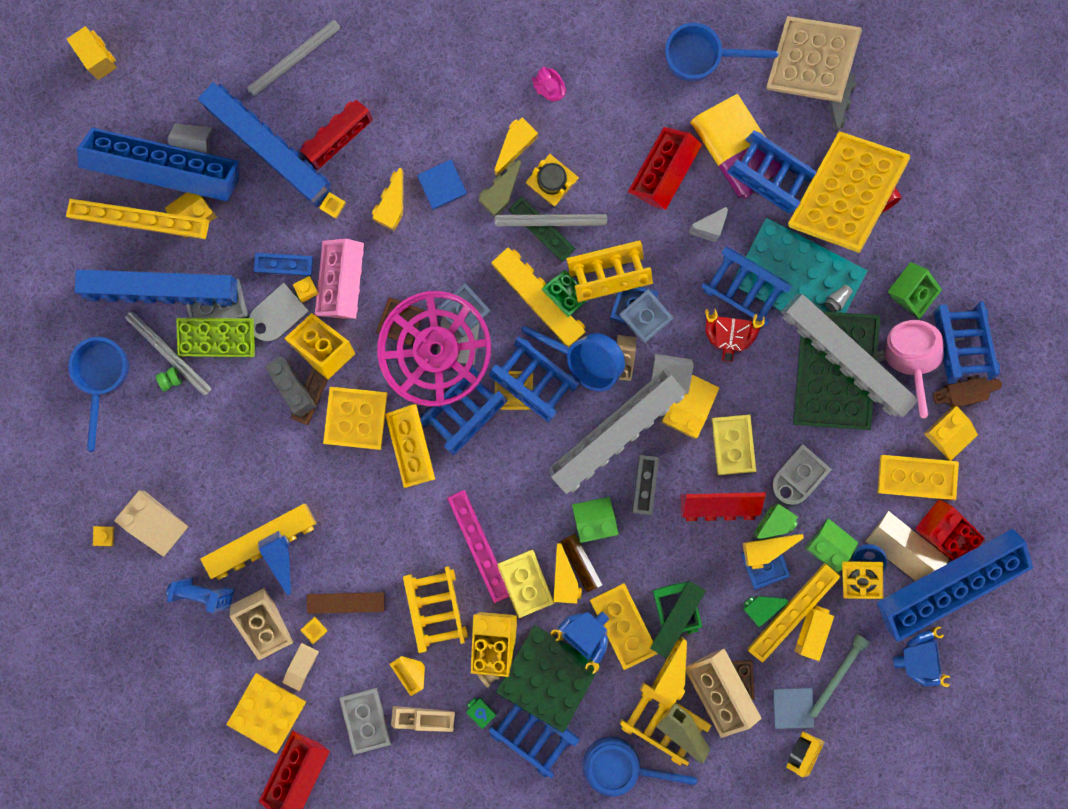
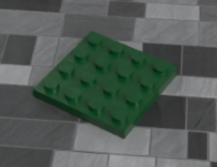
[495,625,601,733]

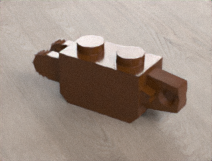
[932,375,1002,407]

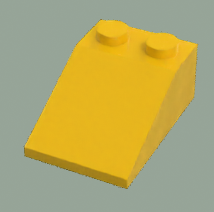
[284,313,355,379]
[661,375,719,439]
[651,636,687,703]

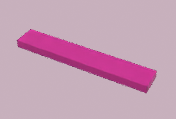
[447,490,509,603]

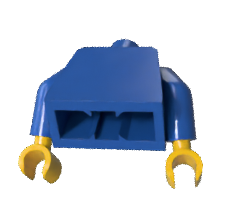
[551,611,609,674]
[894,627,950,687]

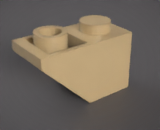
[616,335,636,381]

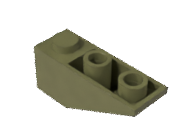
[478,160,521,218]
[656,703,710,764]

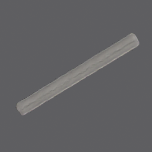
[247,20,340,96]
[494,214,608,226]
[125,311,212,396]

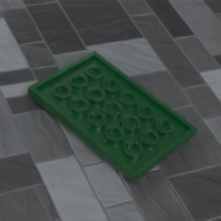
[793,311,881,430]

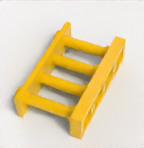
[566,240,653,302]
[403,566,468,653]
[619,682,712,766]

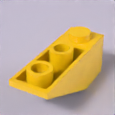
[372,168,403,231]

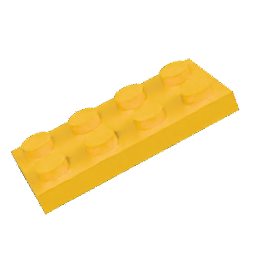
[385,404,435,488]
[877,455,959,500]
[590,583,658,670]

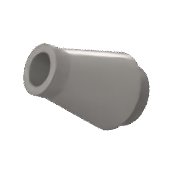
[825,285,853,312]

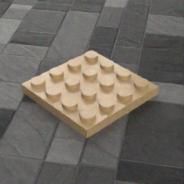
[767,16,862,103]

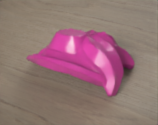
[532,67,566,102]

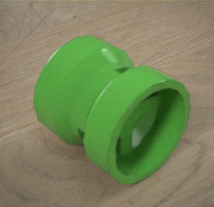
[156,367,182,392]

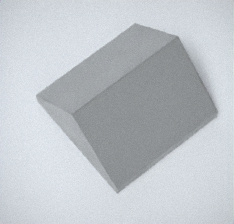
[168,124,212,154]
[688,207,728,242]
[651,354,694,394]

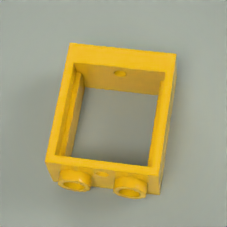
[794,605,834,661]

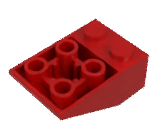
[915,499,985,561]

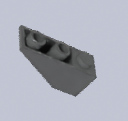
[827,73,857,133]

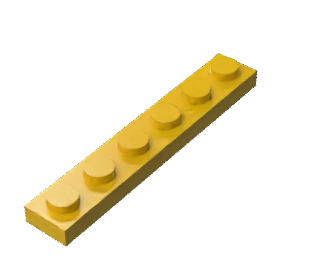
[747,563,840,663]

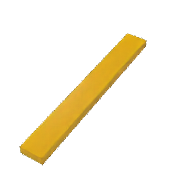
[66,199,210,240]

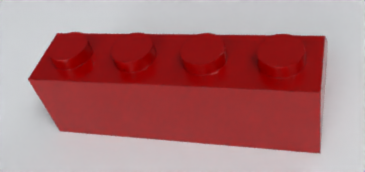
[300,100,373,171]
[628,127,702,210]
[259,730,330,809]

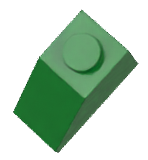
[742,596,788,627]

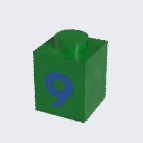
[466,696,497,729]

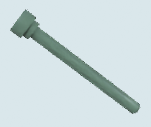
[809,634,870,718]

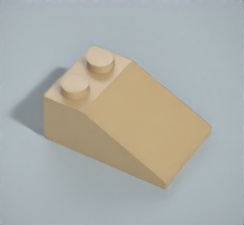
[114,490,188,557]
[229,588,293,660]

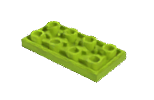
[176,318,255,357]

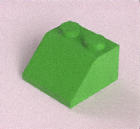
[888,262,942,320]
[572,497,619,543]
[752,504,798,539]
[805,518,858,573]

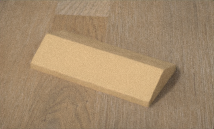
[865,511,949,581]

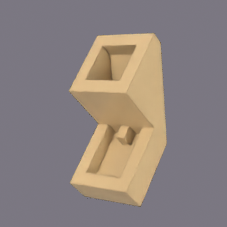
[282,643,319,691]

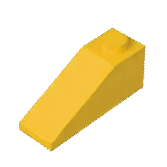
[494,117,538,176]
[743,534,804,569]
[554,543,582,603]

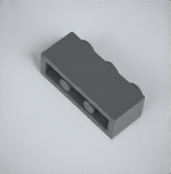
[265,356,317,417]
[631,455,659,515]

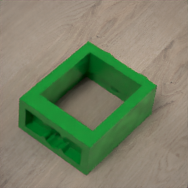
[652,581,702,634]

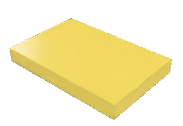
[712,415,756,475]
[497,550,554,618]

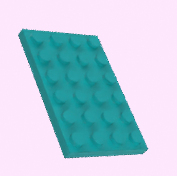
[731,218,868,313]

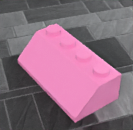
[315,239,364,319]

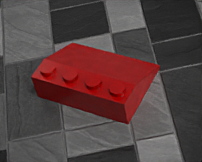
[680,492,766,521]

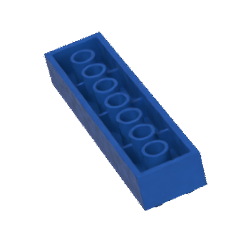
[197,82,332,208]
[77,128,239,201]
[74,270,238,307]
[876,529,1033,642]

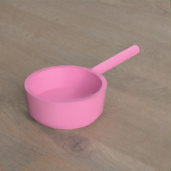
[884,320,944,418]

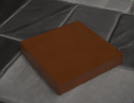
[376,297,425,346]

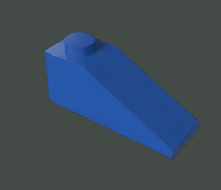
[258,531,291,596]

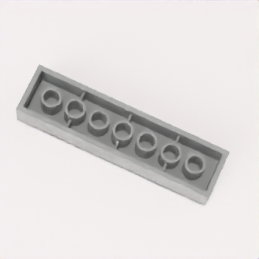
[781,294,918,417]
[549,368,686,494]

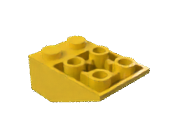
[471,612,517,677]

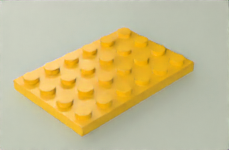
[788,131,910,253]

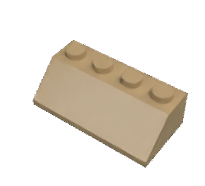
[685,649,762,738]

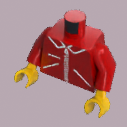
[705,308,765,362]

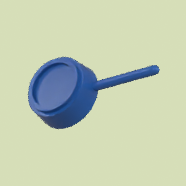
[665,23,779,82]
[521,326,625,392]
[68,337,129,452]
[582,736,698,796]

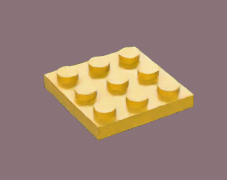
[323,387,388,450]
[226,673,306,754]

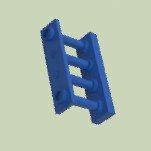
[727,130,817,214]
[701,246,792,326]
[933,301,1000,384]
[488,337,579,423]
[420,366,508,455]
[166,578,235,613]
[489,705,580,779]

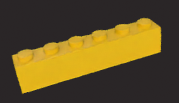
[491,247,586,348]
[201,504,317,580]

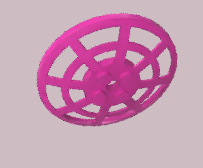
[377,291,491,406]

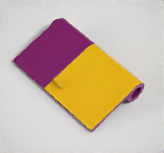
[690,94,782,199]

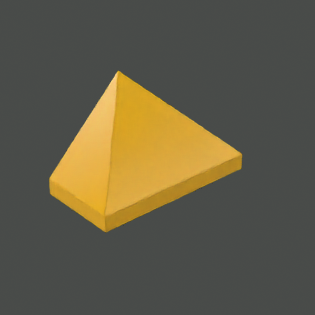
[389,656,425,696]

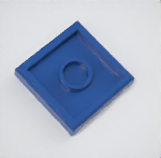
[417,159,467,210]
[741,552,791,590]

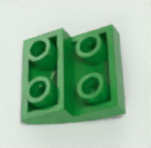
[541,270,588,317]

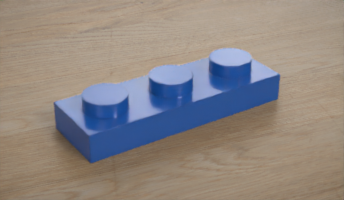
[254,253,313,276]

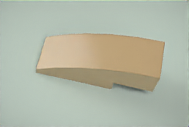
[391,706,455,732]

